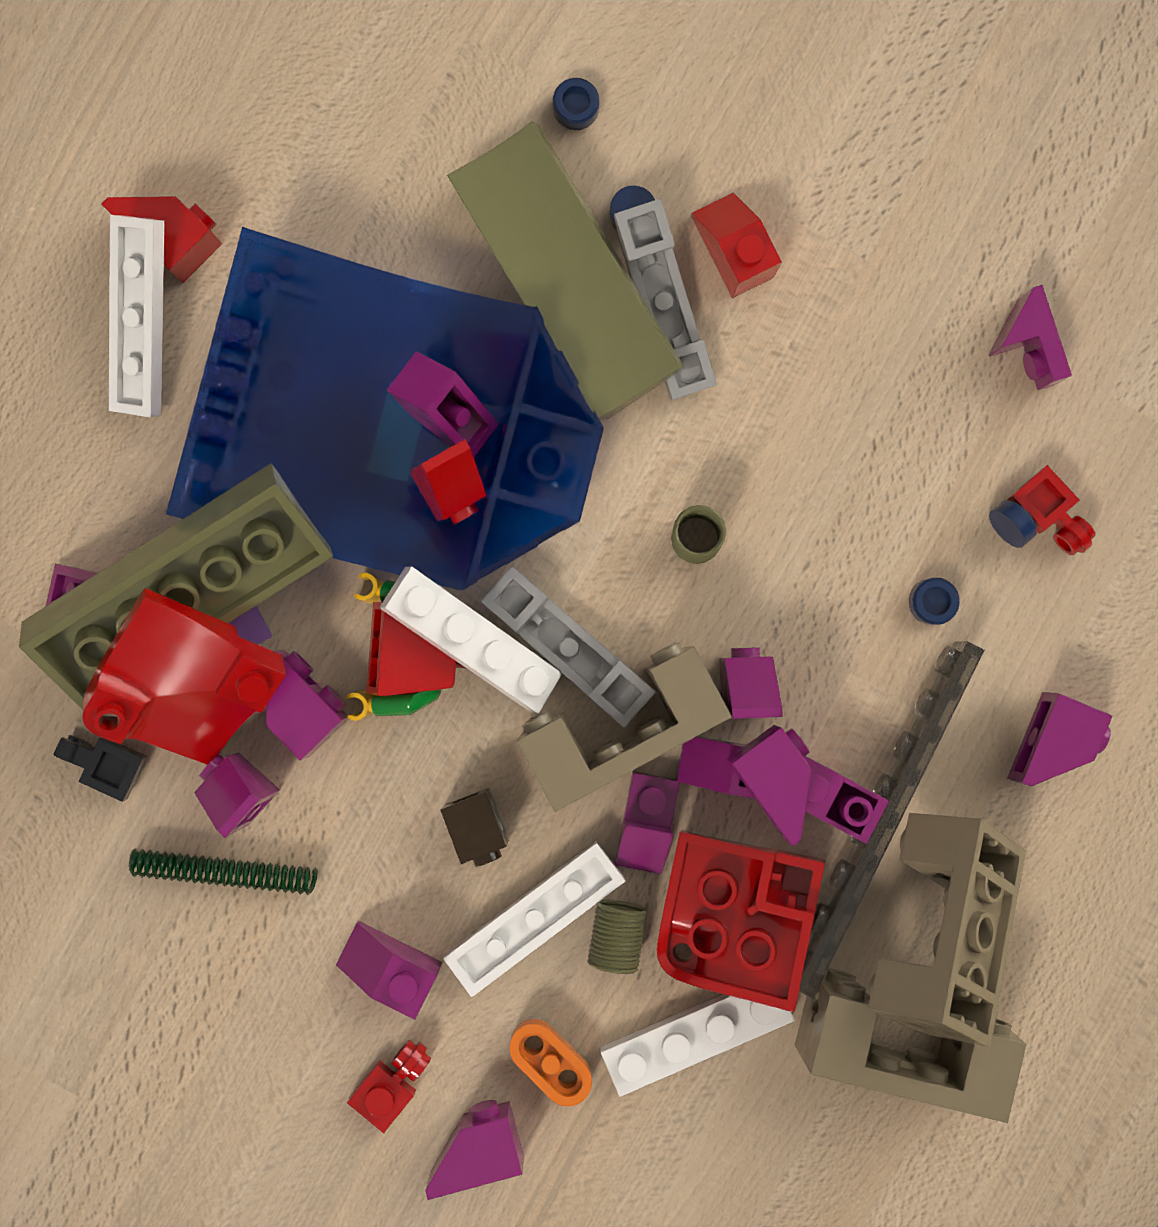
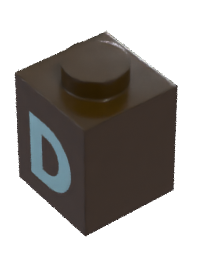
[440,788,509,867]

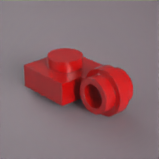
[1007,465,1096,556]
[347,1040,431,1134]

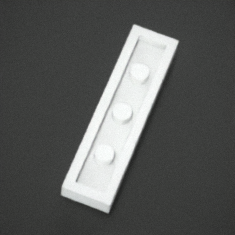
[109,215,164,418]
[379,566,562,714]
[443,840,626,997]
[600,994,795,1097]

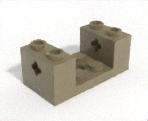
[517,642,732,812]
[868,813,1026,1047]
[795,969,1027,1123]

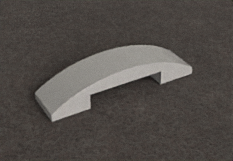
[614,198,717,400]
[481,566,656,728]

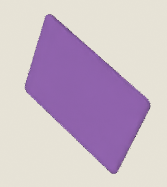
[229,605,272,644]

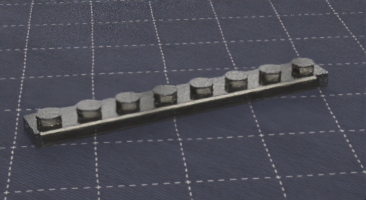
[799,641,985,999]

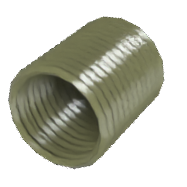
[671,505,726,564]
[587,900,647,974]

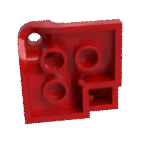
[82,588,286,765]
[656,830,826,1013]

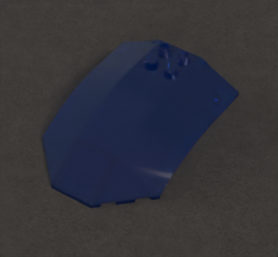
[166,227,604,591]

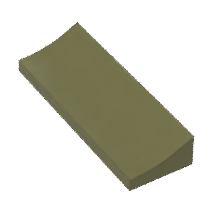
[447,121,685,421]
[19,463,333,710]

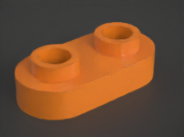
[510,1019,592,1107]

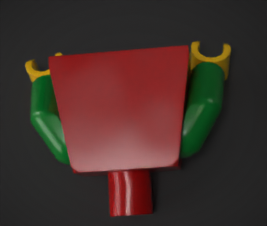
[345,573,467,721]

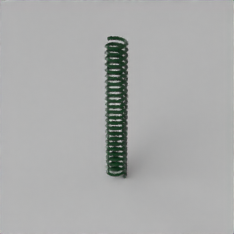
[129,848,318,895]

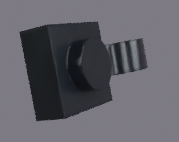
[53,735,148,802]

